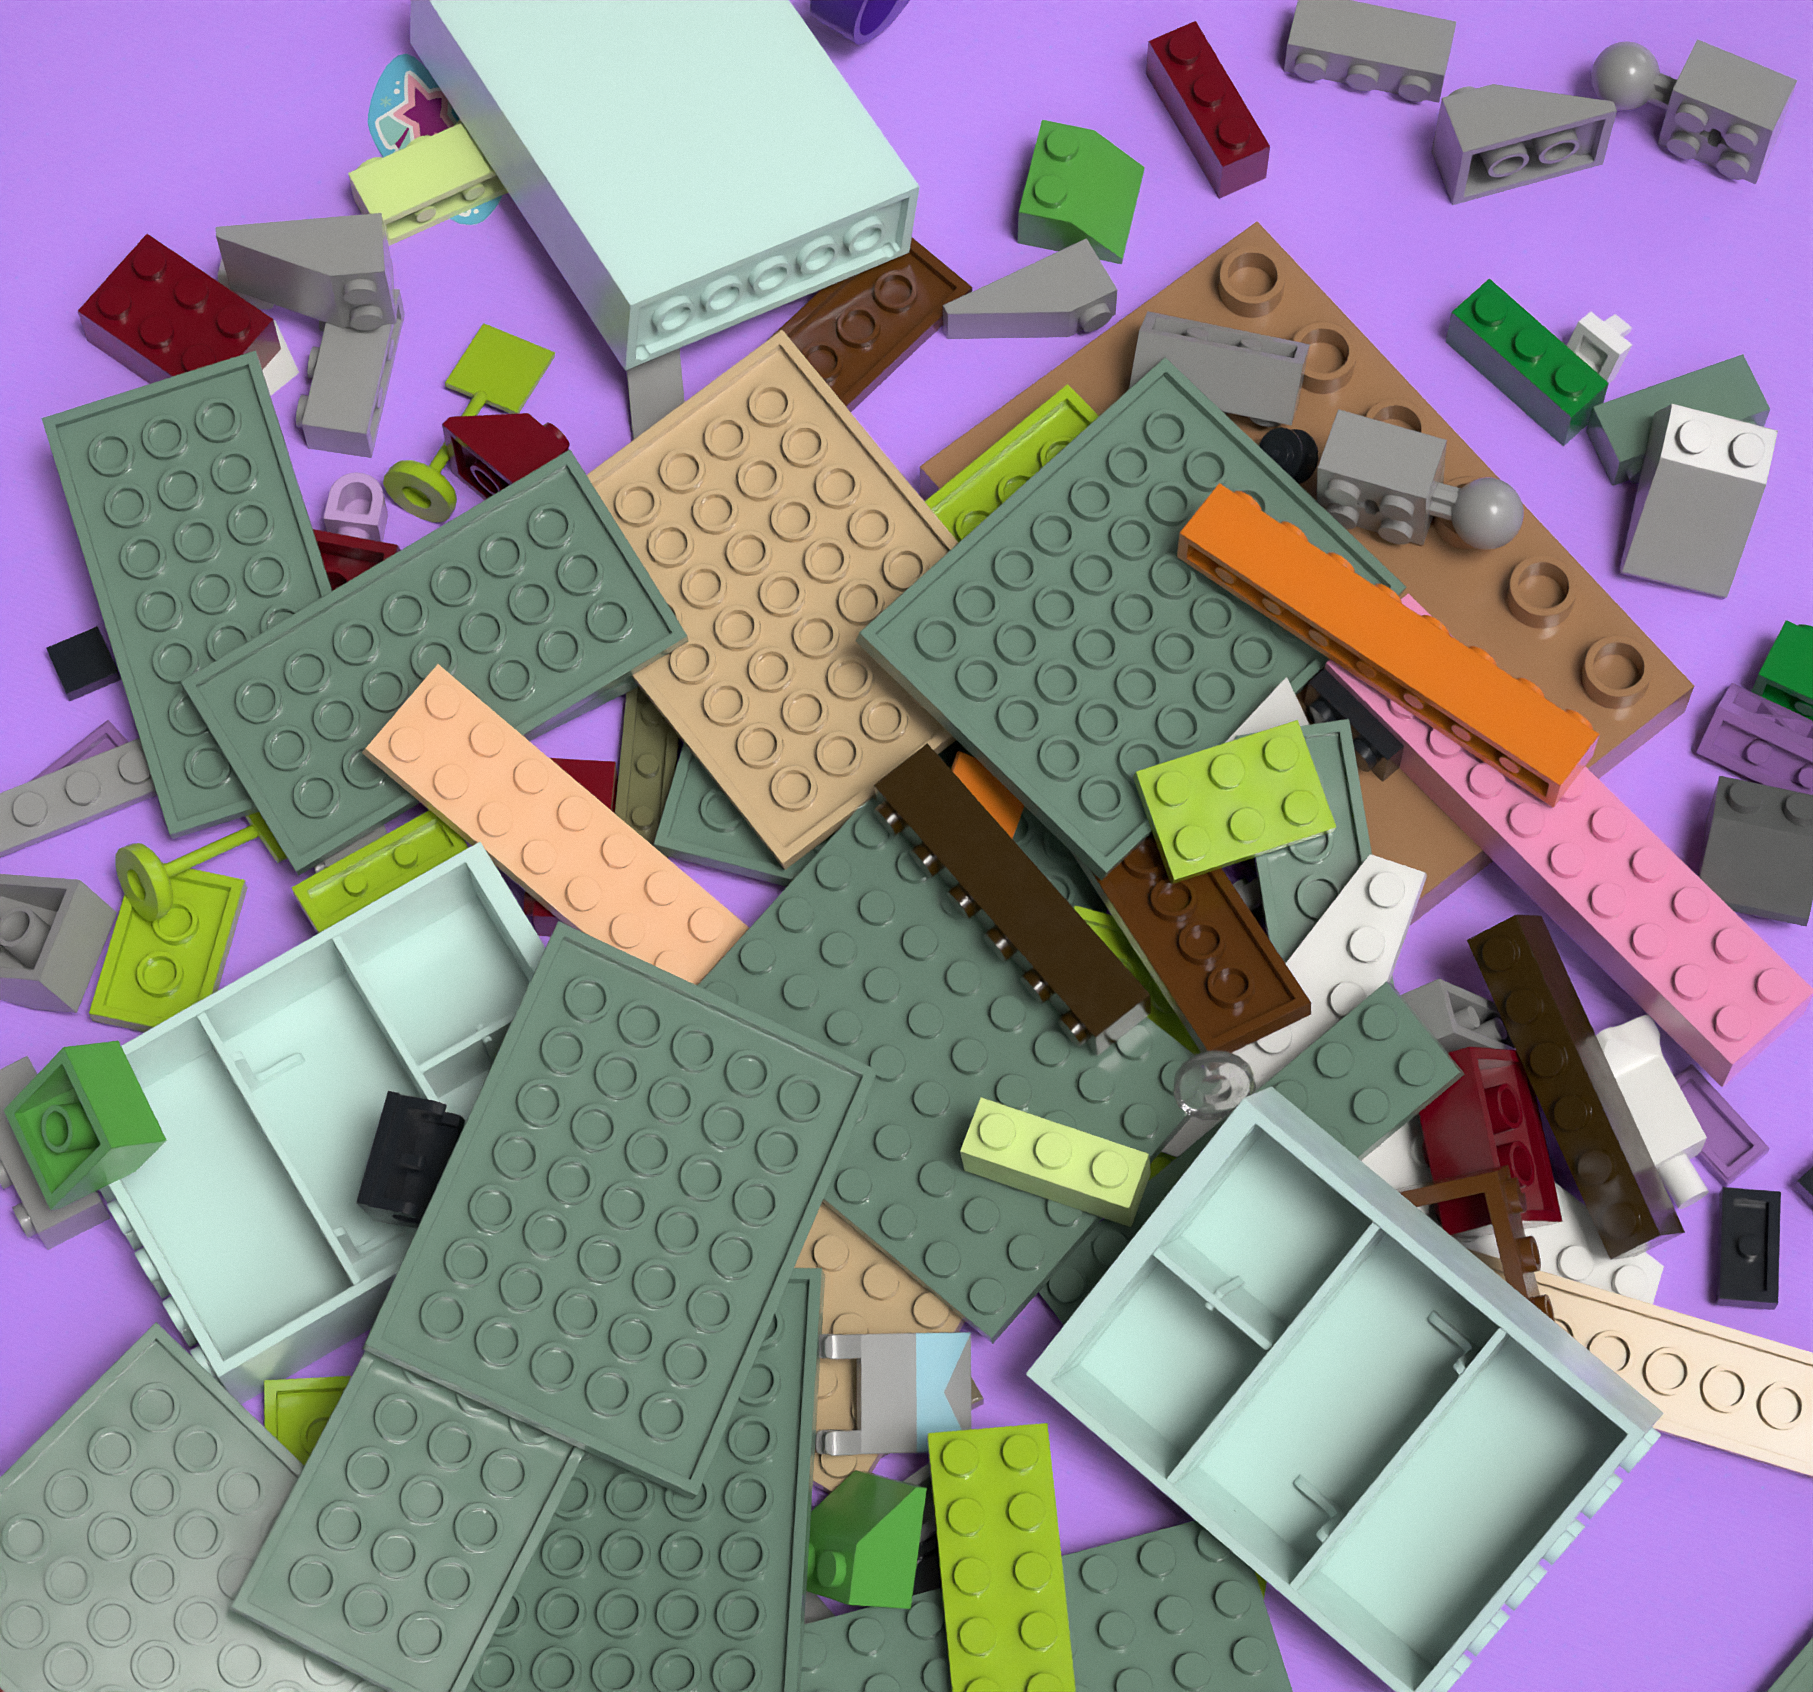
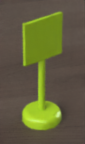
[383,323,555,522]
[115,812,288,921]

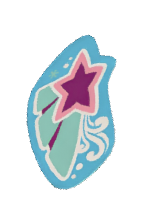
[368,54,503,225]

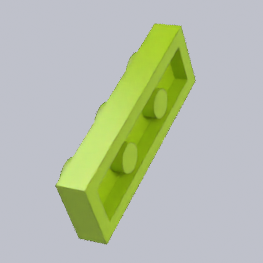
[291,810,469,934]

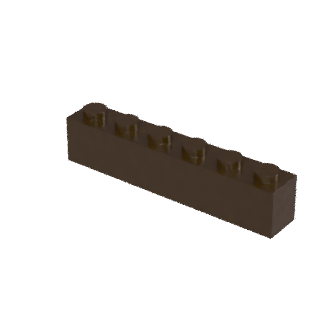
[874,743,1151,1056]
[1467,915,1685,1260]

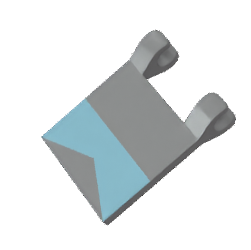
[815,1332,972,1456]

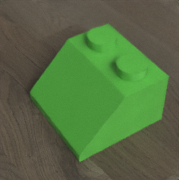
[1017,120,1145,264]
[3,1041,167,1210]
[806,1470,927,1609]

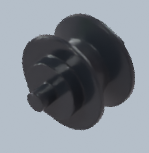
[1259,427,1318,484]

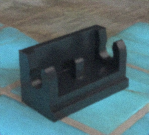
[356,1091,465,1229]

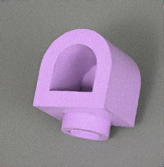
[323,472,388,542]

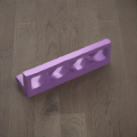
[1696,683,1813,795]

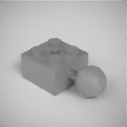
[1591,39,1797,185]
[1317,409,1524,550]

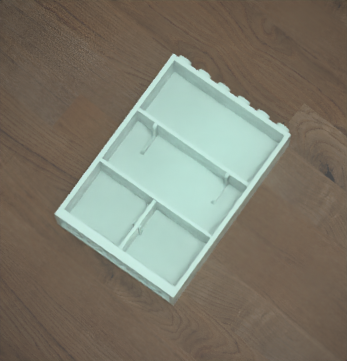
[410,0,920,371]
[99,842,545,1404]
[1026,1086,1664,1692]

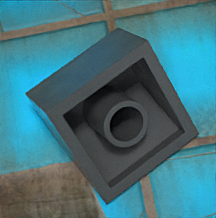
[1698,776,1813,926]

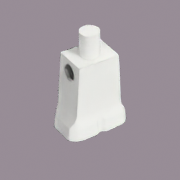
[1596,1015,1709,1209]

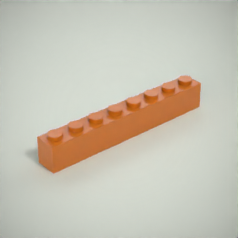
[1177,483,1600,808]

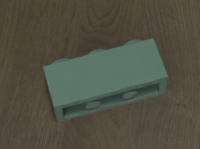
[1586,354,1770,486]

